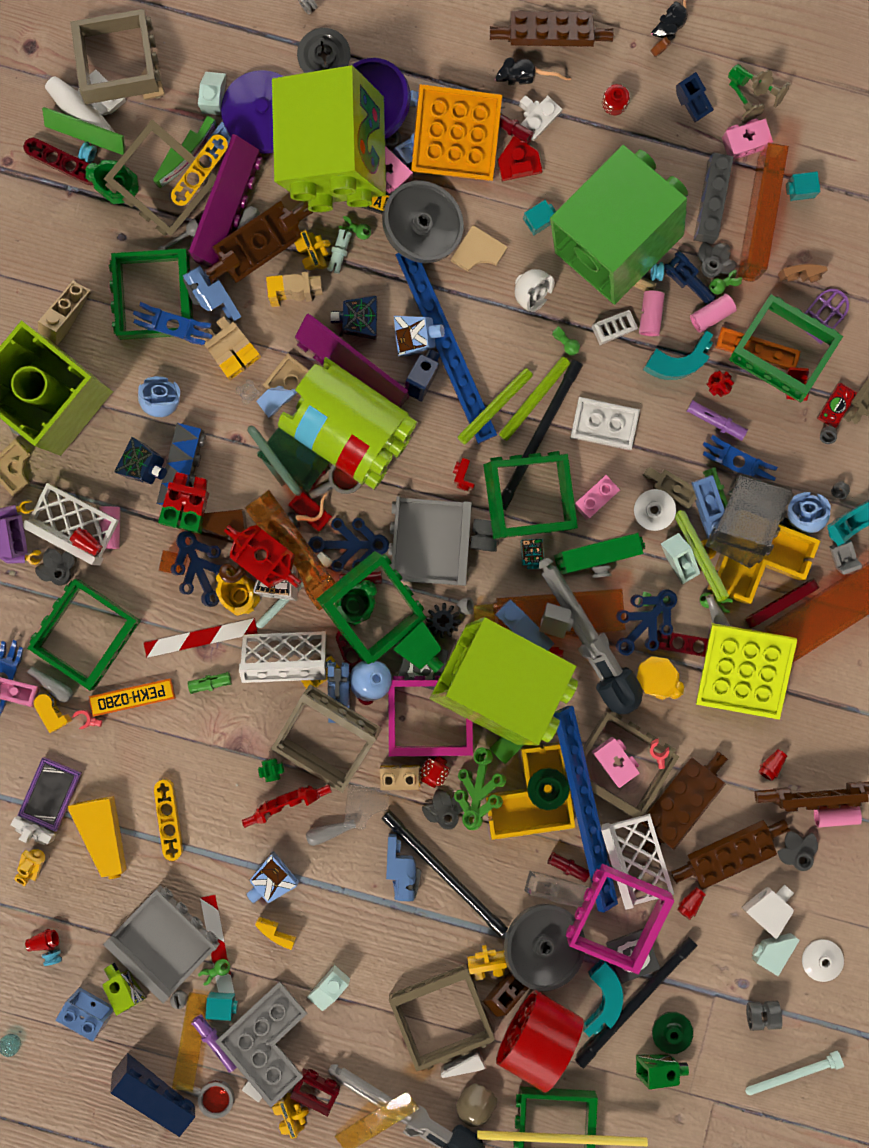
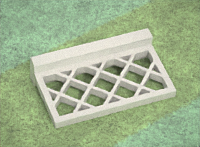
[23,483,119,566]
[239,631,326,683]
[601,814,674,910]

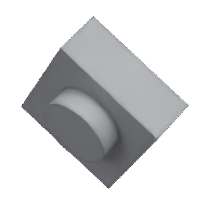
[829,539,862,575]

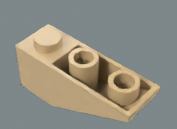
[38,281,91,346]

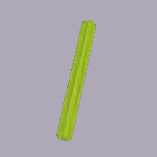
[499,357,571,441]
[457,368,533,445]
[675,510,729,602]

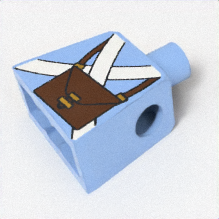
[394,316,444,357]
[246,852,299,903]

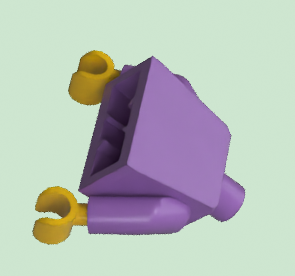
[0,500,42,565]

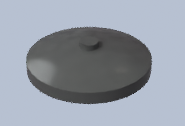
[382,181,464,263]
[504,904,585,991]

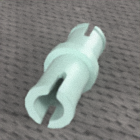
[327,229,352,274]

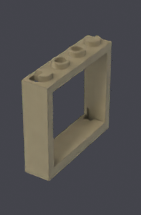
[70,9,161,105]
[104,120,217,236]
[271,685,382,793]
[583,711,680,818]
[389,964,495,1072]

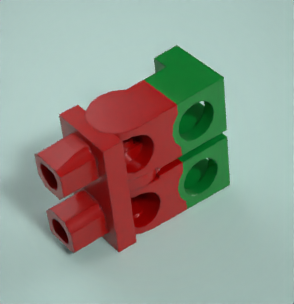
[158,472,209,534]

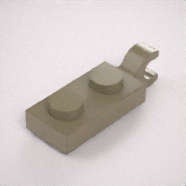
[843,378,869,424]
[643,467,696,509]

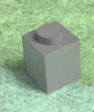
[539,603,574,638]

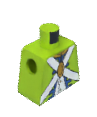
[102,963,146,1016]

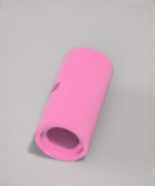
[639,291,665,337]
[690,294,737,333]
[98,506,120,549]
[814,804,862,828]

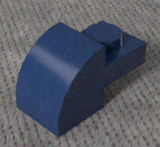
[676,72,714,123]

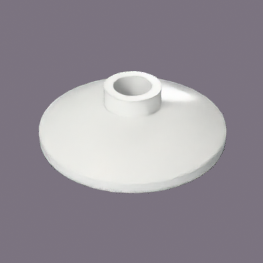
[634,489,676,531]
[802,939,844,982]

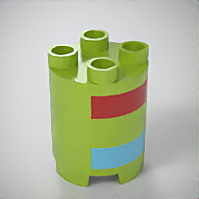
[278,357,418,490]

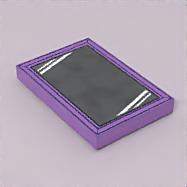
[17,757,82,832]

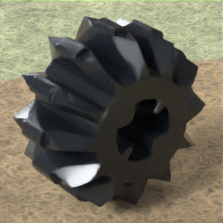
[425,603,461,638]

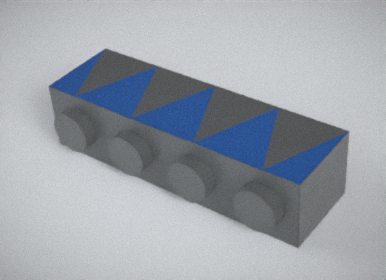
[693,152,734,244]
[156,423,206,506]

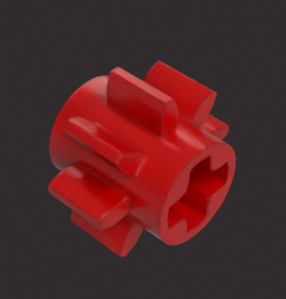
[706,370,734,397]

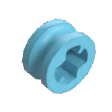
[78,142,97,164]
[650,262,664,281]
[41,949,62,966]

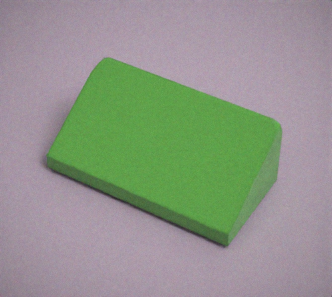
[489,737,524,764]

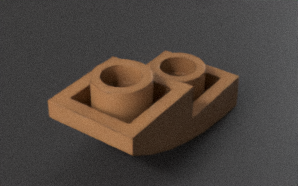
[778,264,828,283]

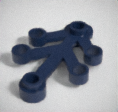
[308,518,389,572]
[171,531,222,607]
[616,589,677,656]

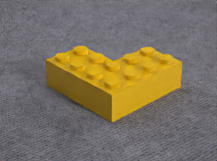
[707,510,820,604]
[485,742,575,840]

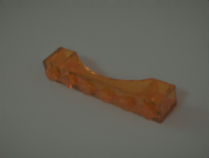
[244,490,336,611]

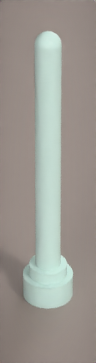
[256,551,333,628]
[745,1051,844,1095]

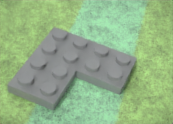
[215,981,308,1107]

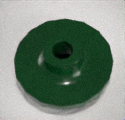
[527,768,569,810]
[652,1011,693,1054]

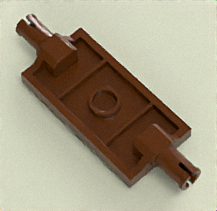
[490,10,614,47]
[205,201,313,283]
[640,751,728,854]
[754,781,869,812]
[670,819,790,890]

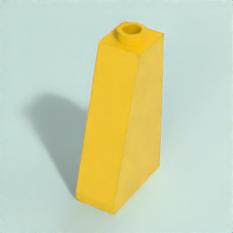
[68,796,127,879]

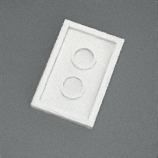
[570,397,640,451]

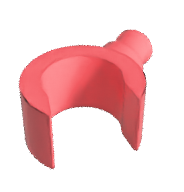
[72,710,102,729]
[650,739,669,769]

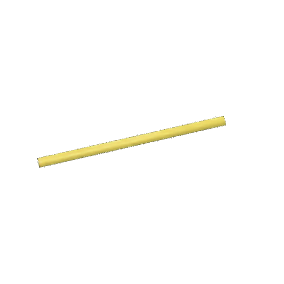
[477,1130,648,1147]

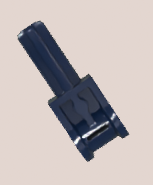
[664,251,716,305]

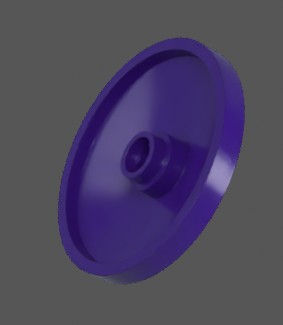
[352,58,411,139]
[221,70,284,154]

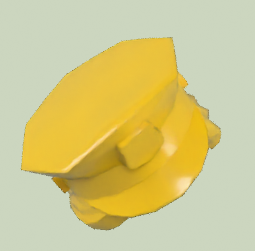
[216,570,260,616]
[637,656,684,700]

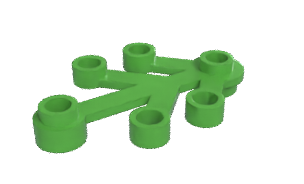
[454,747,506,831]

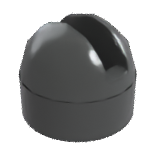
[820,426,837,444]
[831,481,850,499]

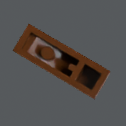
[202,509,247,541]
[482,972,529,1017]

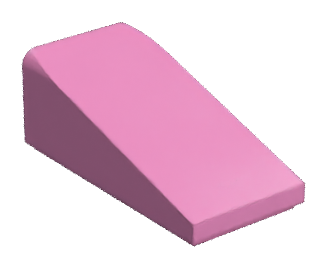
[0,677,40,708]

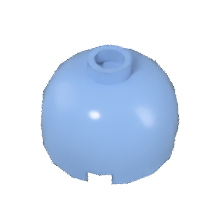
[138,376,180,417]
[787,492,831,534]
[349,660,392,701]

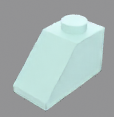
[198,72,226,115]
[661,533,700,584]
[752,933,800,976]
[307,965,350,1011]

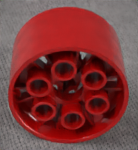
[496,990,584,1093]

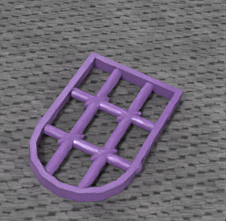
[804,289,849,344]

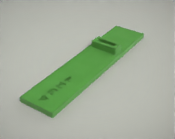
[42,107,125,155]

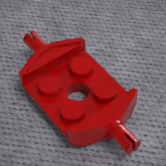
[224,525,302,588]
[242,784,332,828]

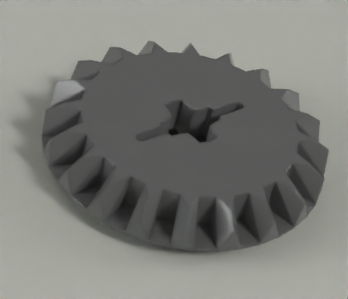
[297,28,351,73]

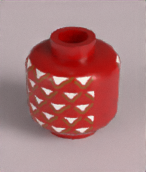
[602,84,630,116]
[420,756,450,788]

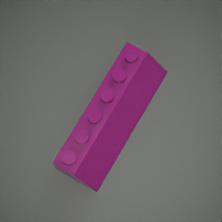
[189,134,263,267]
[295,313,409,408]

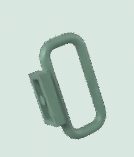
[247,425,302,496]

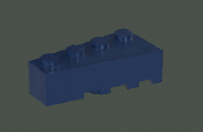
[110,1053,195,1137]

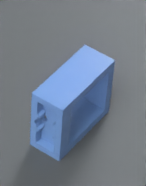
[55,987,114,1042]

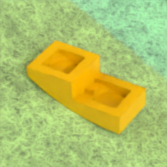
[255,917,296,950]

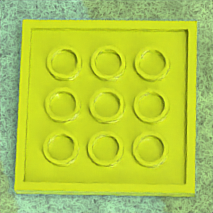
[696,623,797,720]

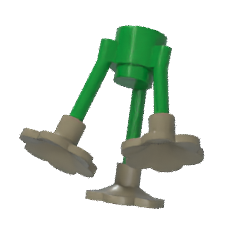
[728,64,791,124]

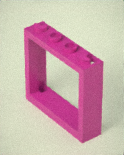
[388,676,473,756]
[566,864,675,975]

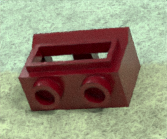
[290,1068,340,1117]

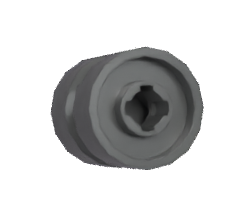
[470,519,498,552]
[746,1001,782,1031]

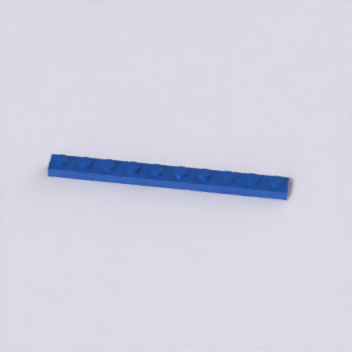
[395,253,497,444]
[553,706,618,913]

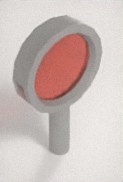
[308,465,362,499]
[176,1080,234,1119]

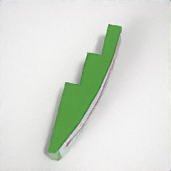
[153,116,218,188]

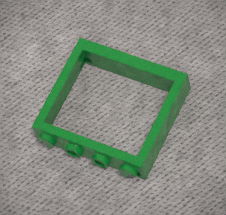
[108,248,194,340]
[729,294,843,403]
[483,451,578,539]
[554,533,645,575]
[316,551,427,664]
[27,579,141,691]
[513,1086,598,1148]

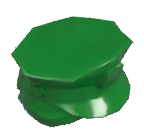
[85,160,139,205]
[334,580,377,626]

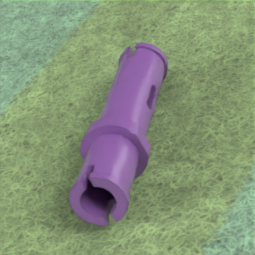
[686,400,748,441]
[191,1014,237,1073]

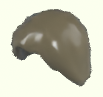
[456,1083,497,1127]

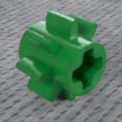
[258,758,284,782]

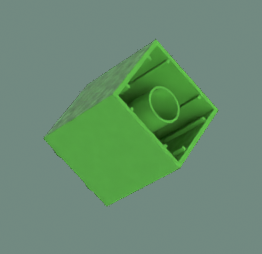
[550,145,688,305]

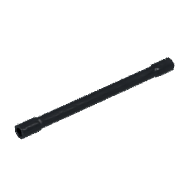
[501,360,583,511]
[381,810,508,937]
[575,937,698,1069]

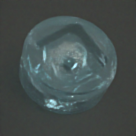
[0,1033,21,1057]

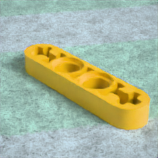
[171,134,228,206]
[154,779,183,861]

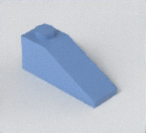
[495,599,555,651]

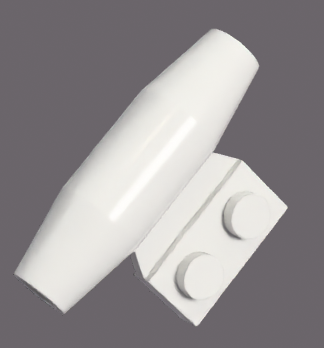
[45,70,126,132]

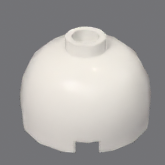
[515,269,555,312]

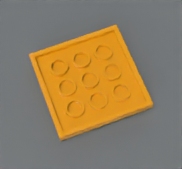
[411,84,502,181]

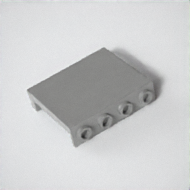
[388,497,472,586]
[103,885,220,1004]

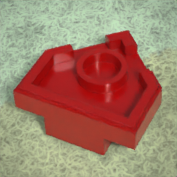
[498,136,542,181]

